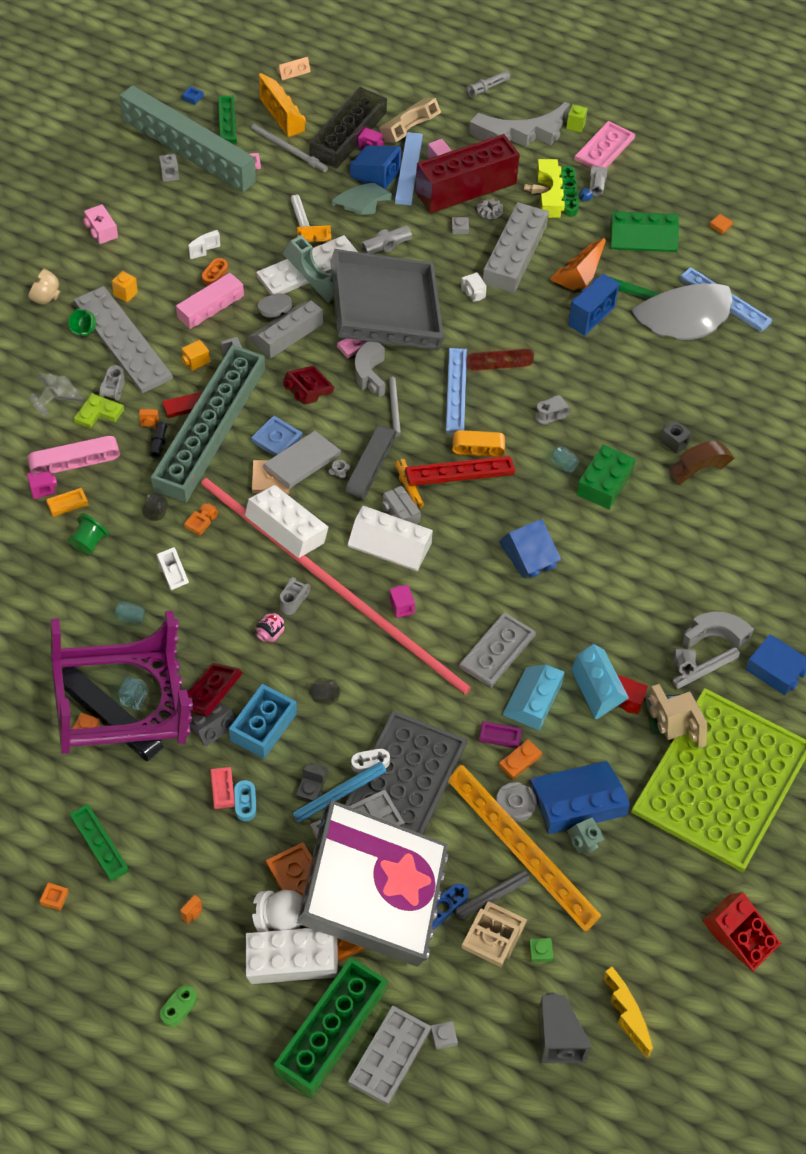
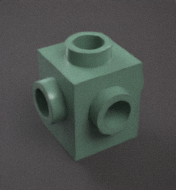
[567,817,604,853]

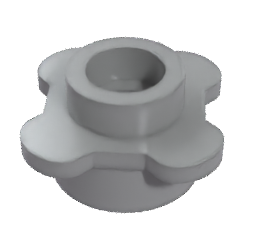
[329,460,350,478]

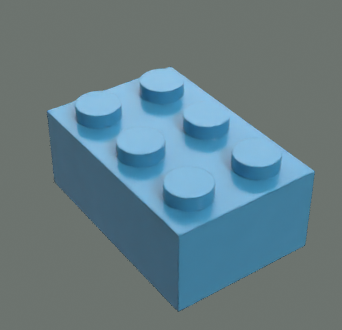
[229,684,297,759]

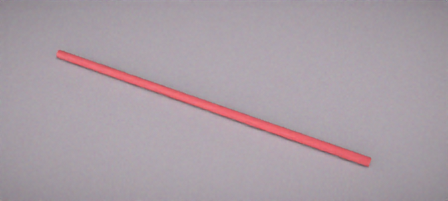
[201,478,471,695]

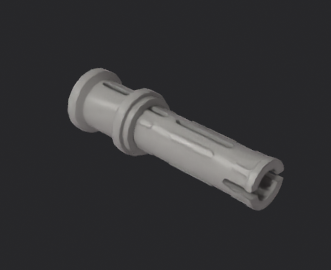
[467,71,510,98]

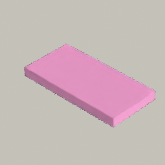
[574,121,635,168]

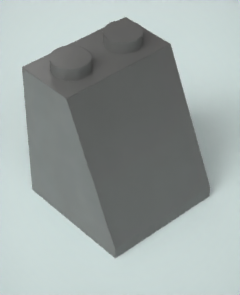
[538,992,591,1063]

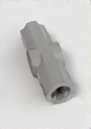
[361,226,412,254]

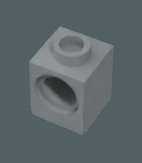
[159,154,179,182]

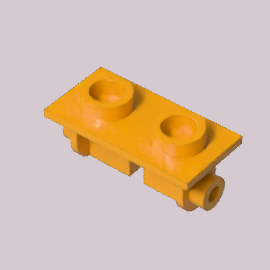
[297,225,332,242]

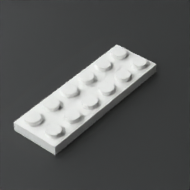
[256,235,358,295]

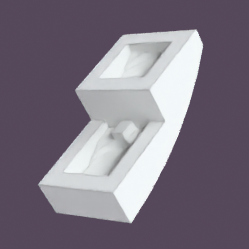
[188,230,220,259]

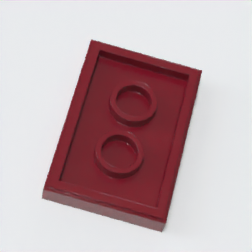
[187,663,243,717]

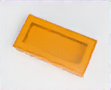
[46,488,88,517]

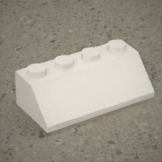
[348,506,433,571]

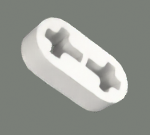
[351,749,390,774]

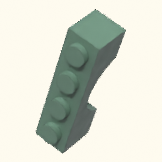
[283,235,334,303]

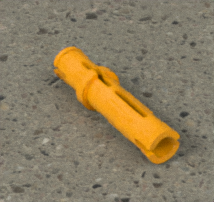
[394,459,424,508]

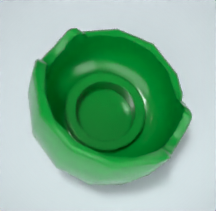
[68,309,96,336]

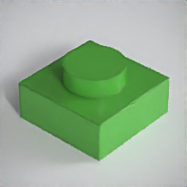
[529,938,554,963]

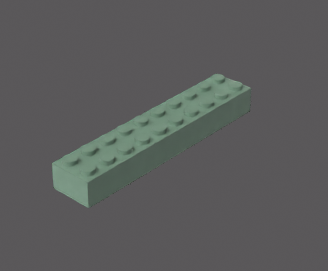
[119,85,256,192]
[151,345,265,503]

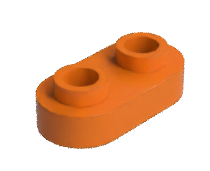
[202,258,228,286]

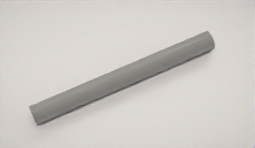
[389,377,401,436]

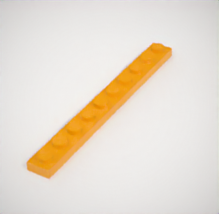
[449,765,602,931]

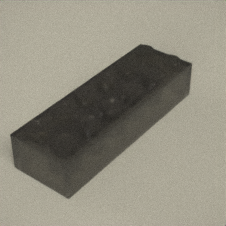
[309,87,387,169]

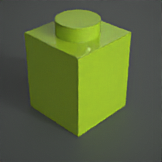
[566,104,588,133]

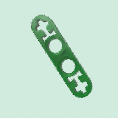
[560,166,579,217]

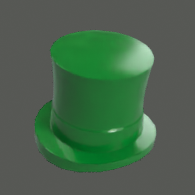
[68,513,110,555]

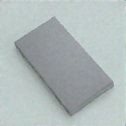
[263,431,341,489]
[459,612,536,688]

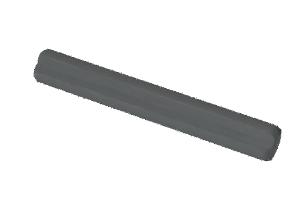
[455,870,530,920]

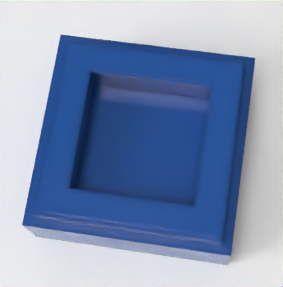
[182,86,204,105]

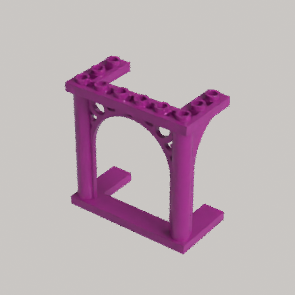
[51,611,193,754]

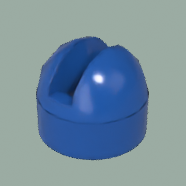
[579,187,593,202]

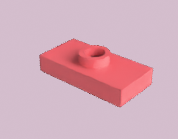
[210,767,235,809]

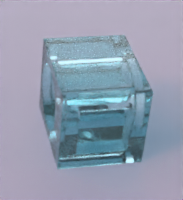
[118,676,147,710]

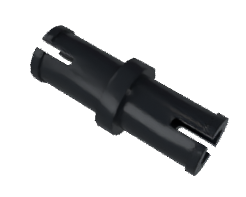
[149,421,168,458]

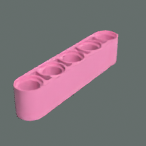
[27,436,120,475]

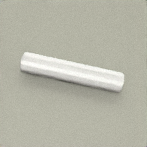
[291,194,310,227]

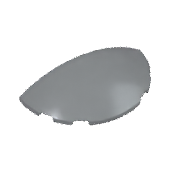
[632,284,732,341]

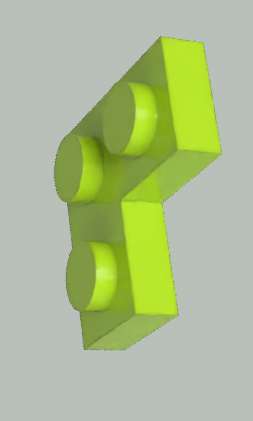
[74,393,124,429]

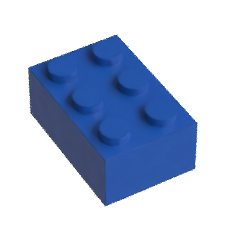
[568,274,620,336]

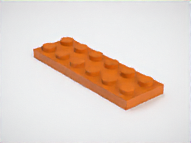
[266,842,365,963]

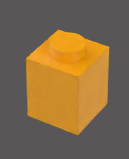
[112,271,138,303]
[181,340,210,371]

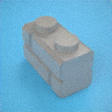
[381,486,421,524]

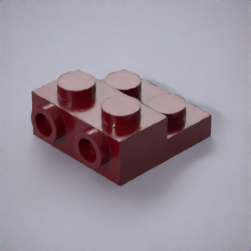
[283,365,335,405]

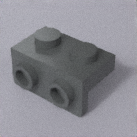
[189,702,236,746]

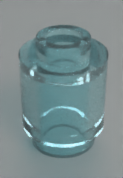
[552,446,579,472]
[115,601,146,624]

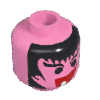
[255,613,285,642]

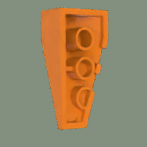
[550,238,606,290]

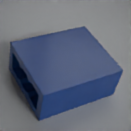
[745,634,806,695]

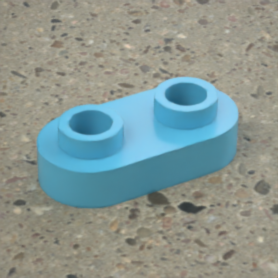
[234,780,256,821]

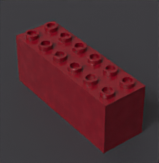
[415,134,520,213]

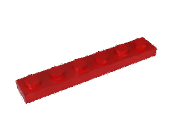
[404,456,516,486]

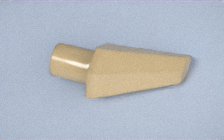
[524,184,550,194]

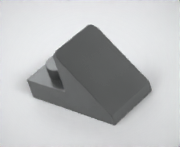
[296,762,329,803]

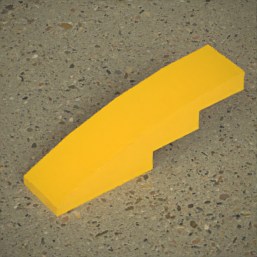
[603,967,653,1059]

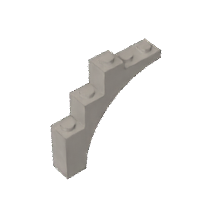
[469,102,570,147]

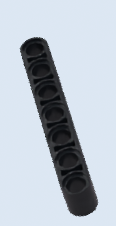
[62,666,163,762]

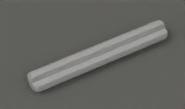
[672,647,740,689]

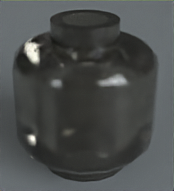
[142,493,168,521]
[309,678,340,705]

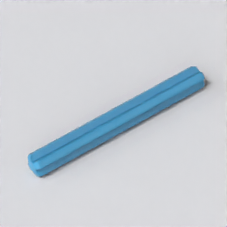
[293,762,386,823]

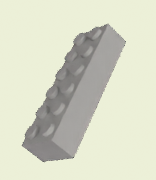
[483,202,549,293]

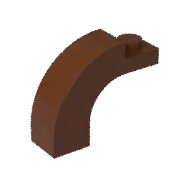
[668,441,735,485]

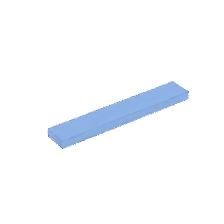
[395,132,423,205]
[679,267,772,332]
[446,348,467,434]

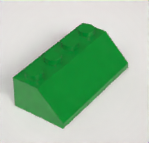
[610,211,679,252]

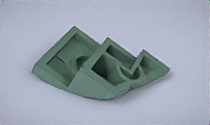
[331,183,392,215]

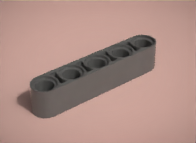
[346,425,396,499]

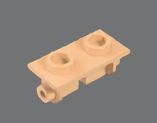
[277,57,311,80]

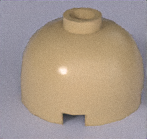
[28,268,60,304]

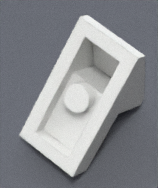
[156,547,189,590]

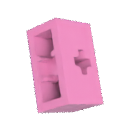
[83,204,118,244]

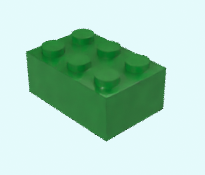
[576,444,636,510]

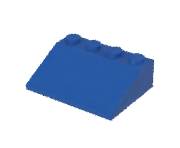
[529,761,630,834]

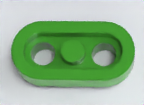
[160,985,197,1027]

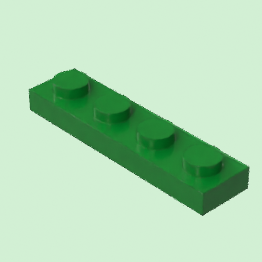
[218,95,237,144]
[69,804,129,882]

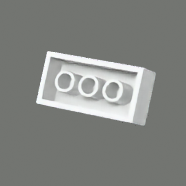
[245,485,328,558]
[246,928,338,984]

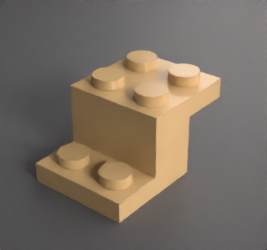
[650,684,707,748]
[461,901,527,967]

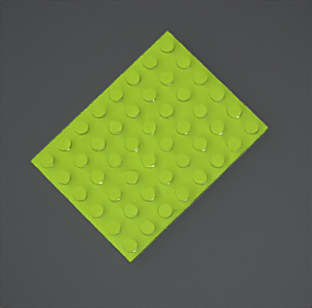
[631,688,806,873]

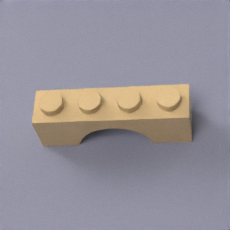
[379,98,441,142]

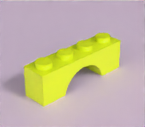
[537,159,565,218]

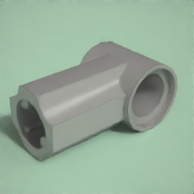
[589,166,608,197]
[673,648,697,677]

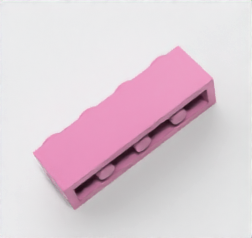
[176,273,244,329]

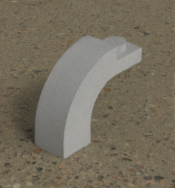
[355,341,385,398]
[682,612,754,649]

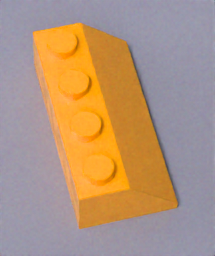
[259,73,306,137]

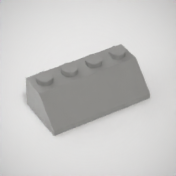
[248,300,323,359]

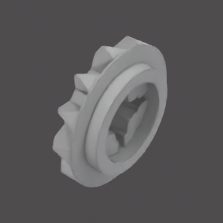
[477,198,503,219]

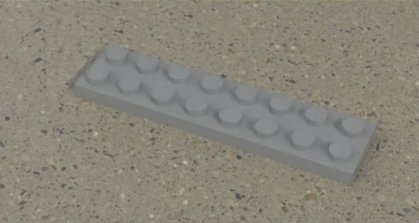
[73,286,173,394]

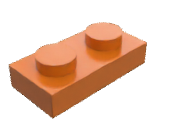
[499,739,542,780]

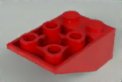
[702,892,781,971]

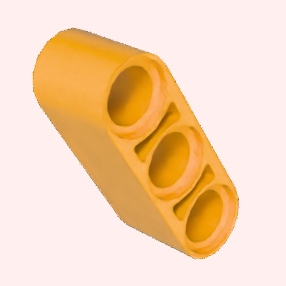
[452,430,505,457]

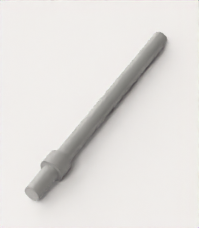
[251,124,328,172]

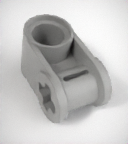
[99,365,125,400]
[535,395,571,425]
[280,577,311,615]

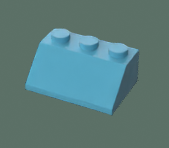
[571,644,629,719]
[503,665,564,731]

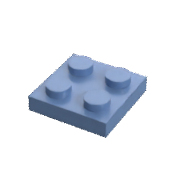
[251,416,303,456]

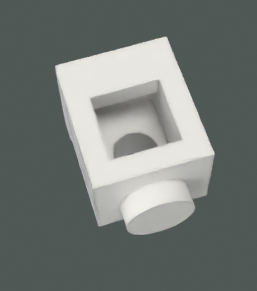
[461,273,487,302]

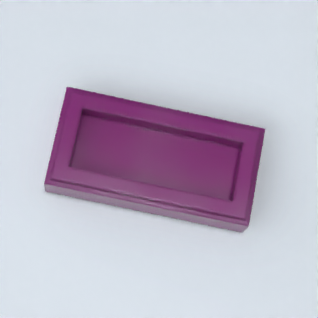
[479,721,522,749]

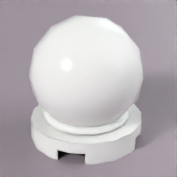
[252,890,303,932]

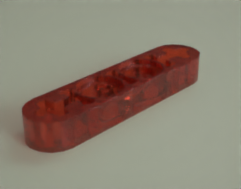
[466,349,534,371]

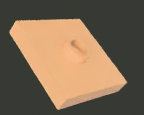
[252,460,289,494]

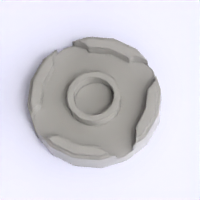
[258,294,293,317]
[496,782,537,822]

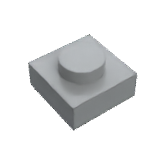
[452,217,469,234]
[431,1021,458,1050]

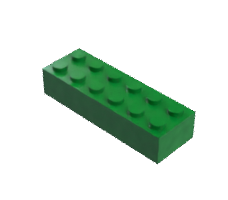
[274,957,388,1099]

